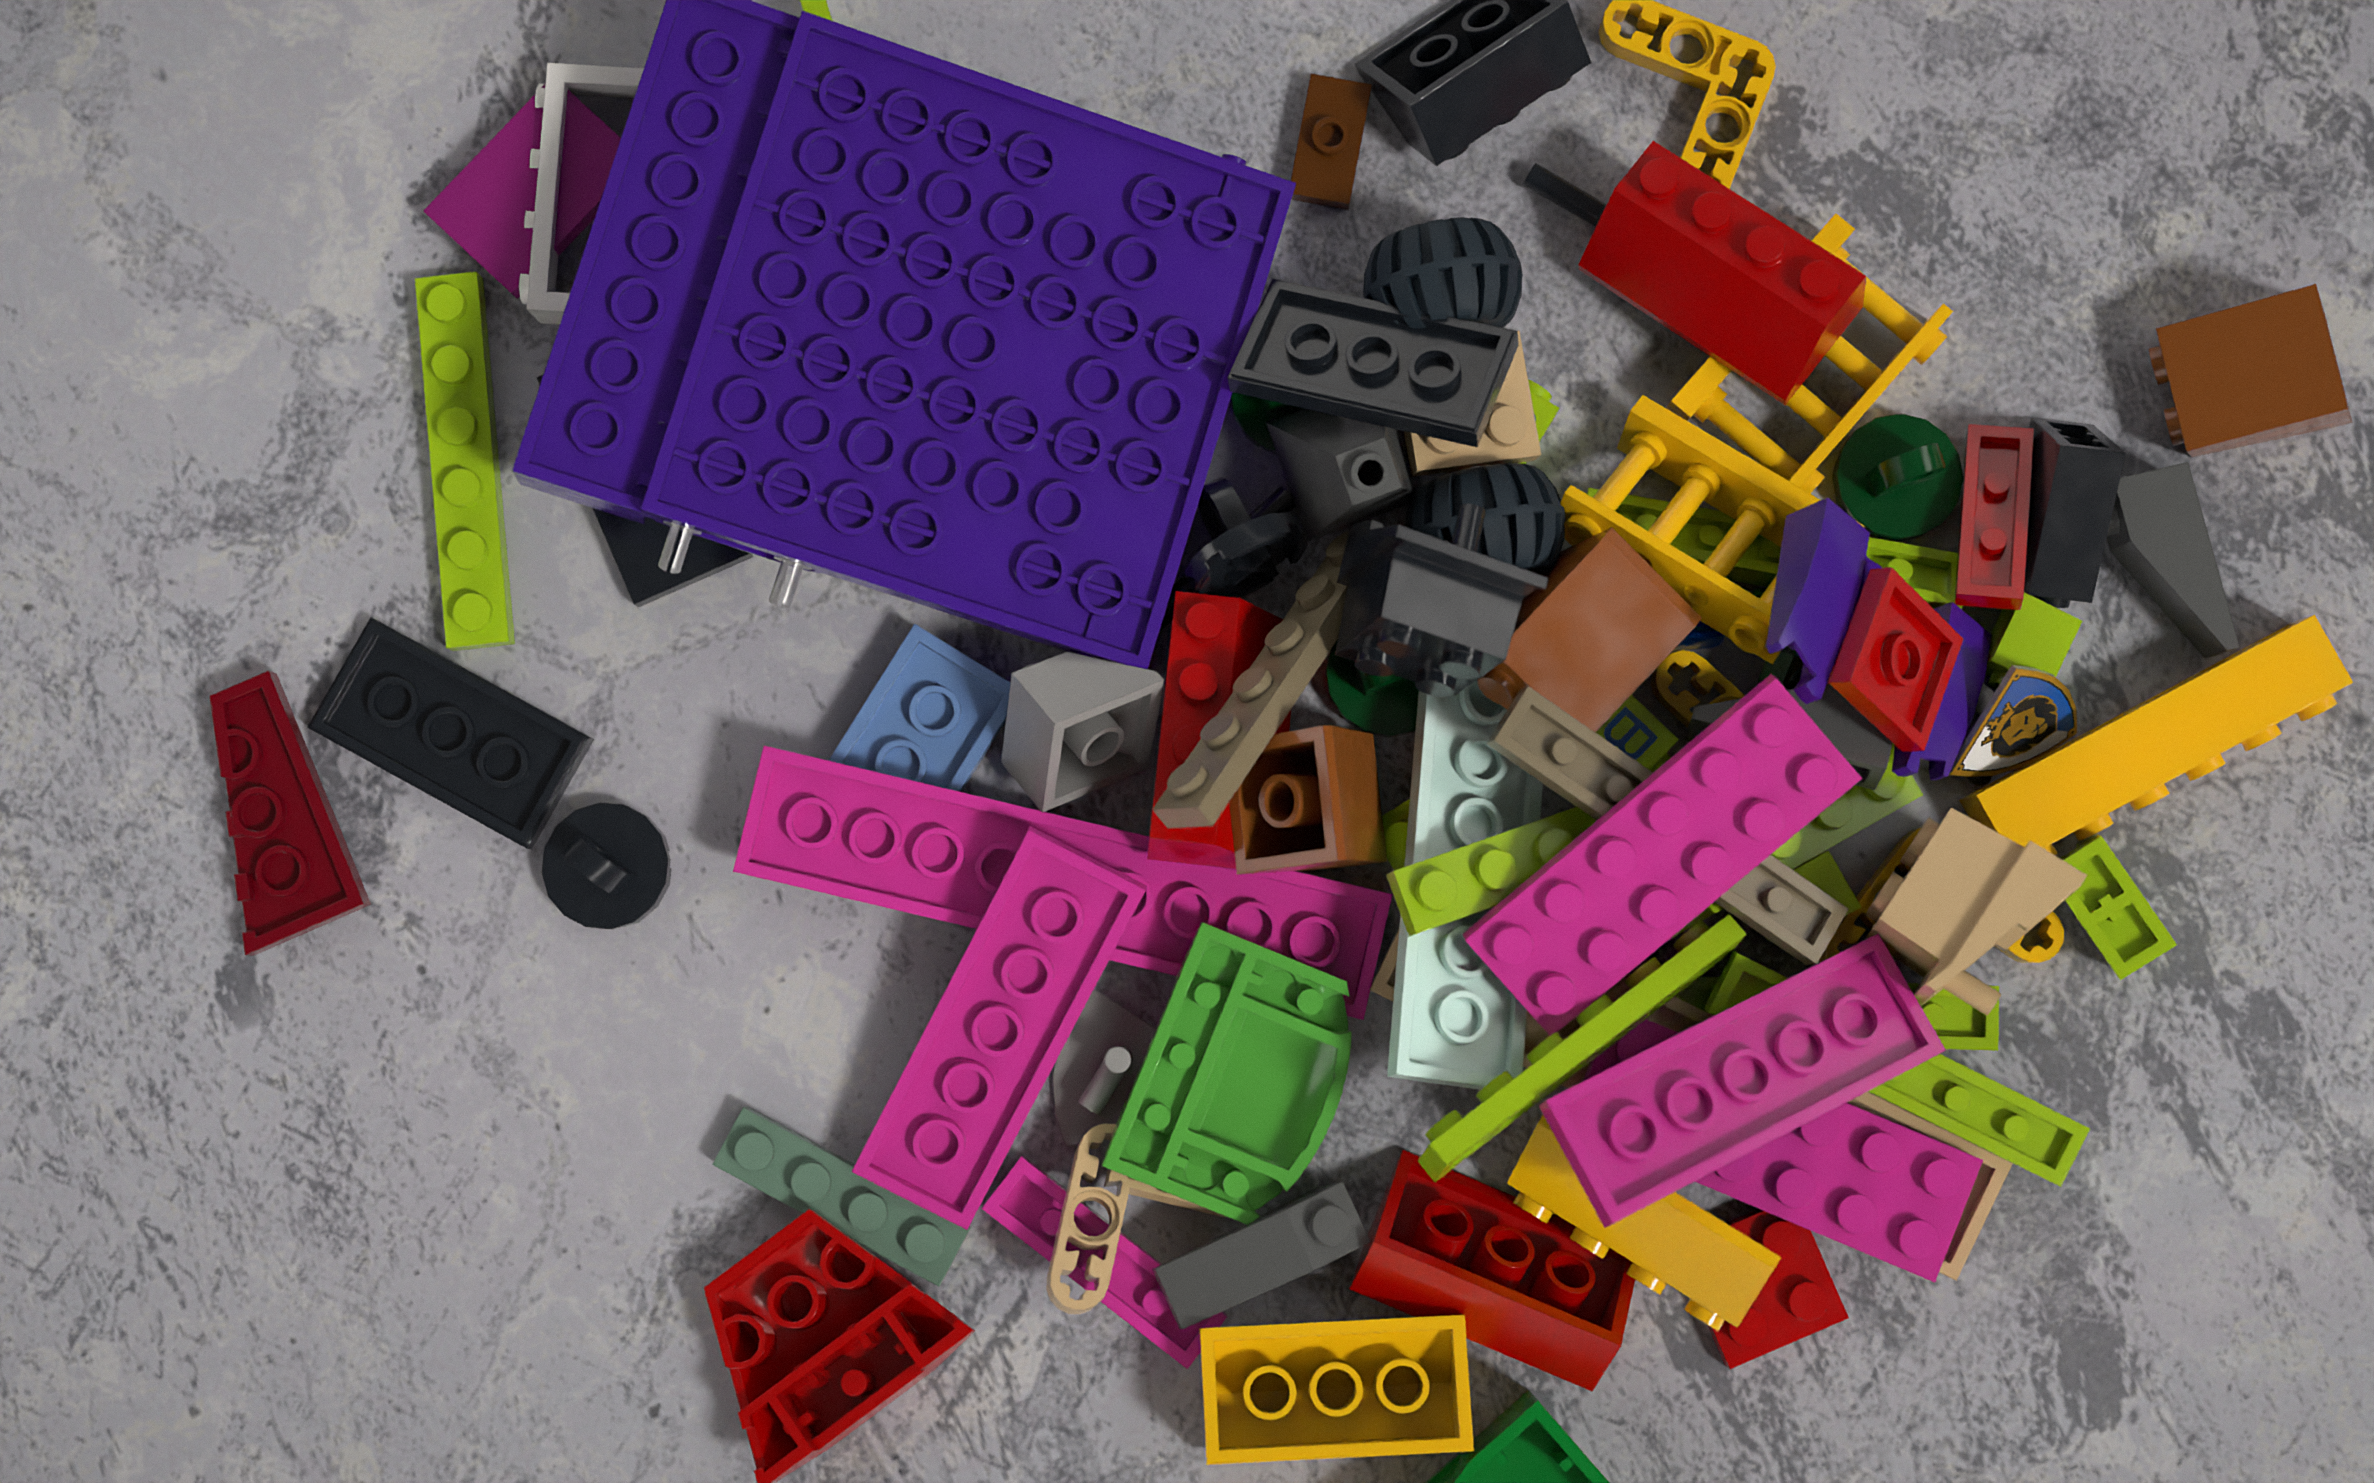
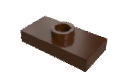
[1291,73,1372,210]

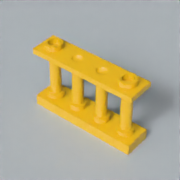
[1666,213,1953,494]
[1560,395,1864,665]

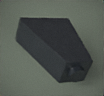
[2024,417,2126,608]

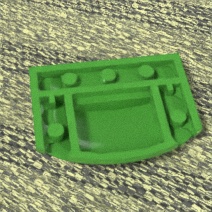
[1102,922,1352,1225]

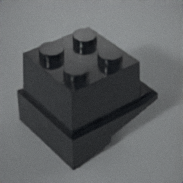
[1335,504,1548,697]

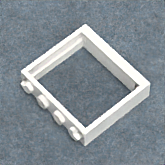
[519,63,644,325]

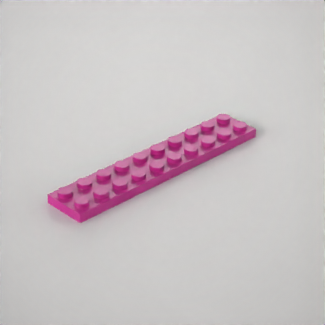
[733,746,1393,1020]

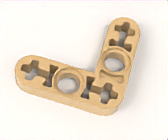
[1046,1124,1226,1314]

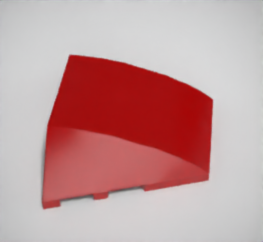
[704,1209,976,1483]

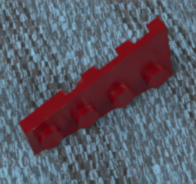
[210,670,371,956]

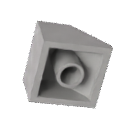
[1001,652,1164,813]

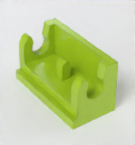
[2057,834,2177,980]

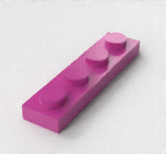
[982,1156,1227,1370]

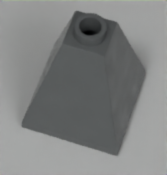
[1265,408,1422,541]

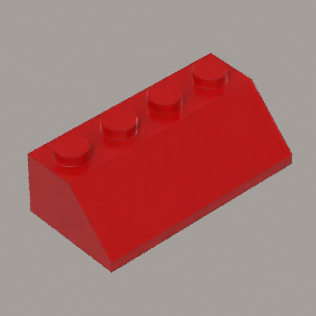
[1578,141,1866,405]
[1147,591,1291,873]
[1350,1150,1635,1392]

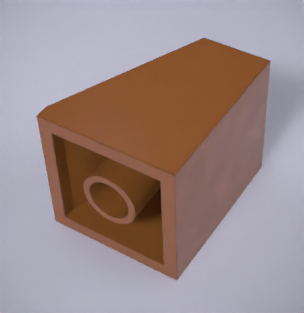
[2149,284,2353,457]
[1477,527,1702,733]
[1229,725,1387,875]

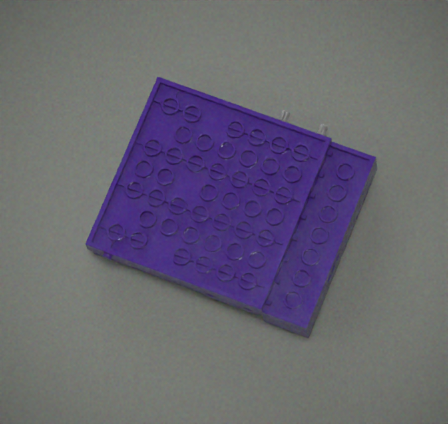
[512,0,1296,669]

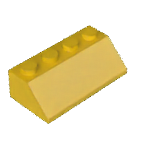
[1507,1115,1781,1331]
[1200,1315,1474,1465]

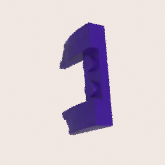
[1766,497,1992,781]

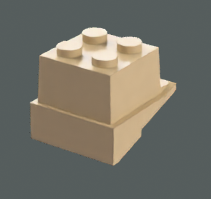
[1865,808,2087,1015]

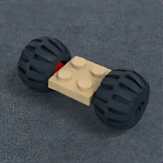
[1363,217,1566,574]

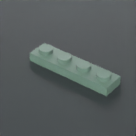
[712,1106,972,1287]

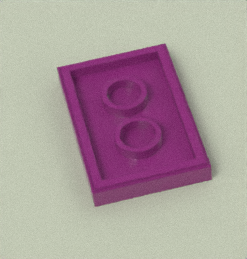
[423,83,621,299]

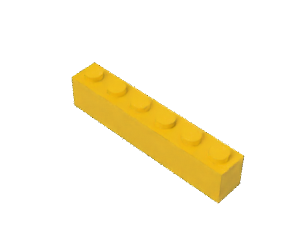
[1959,615,2354,855]

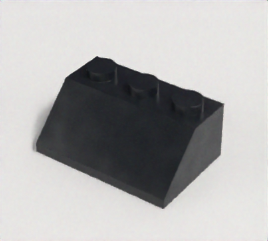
[1355,0,1592,166]

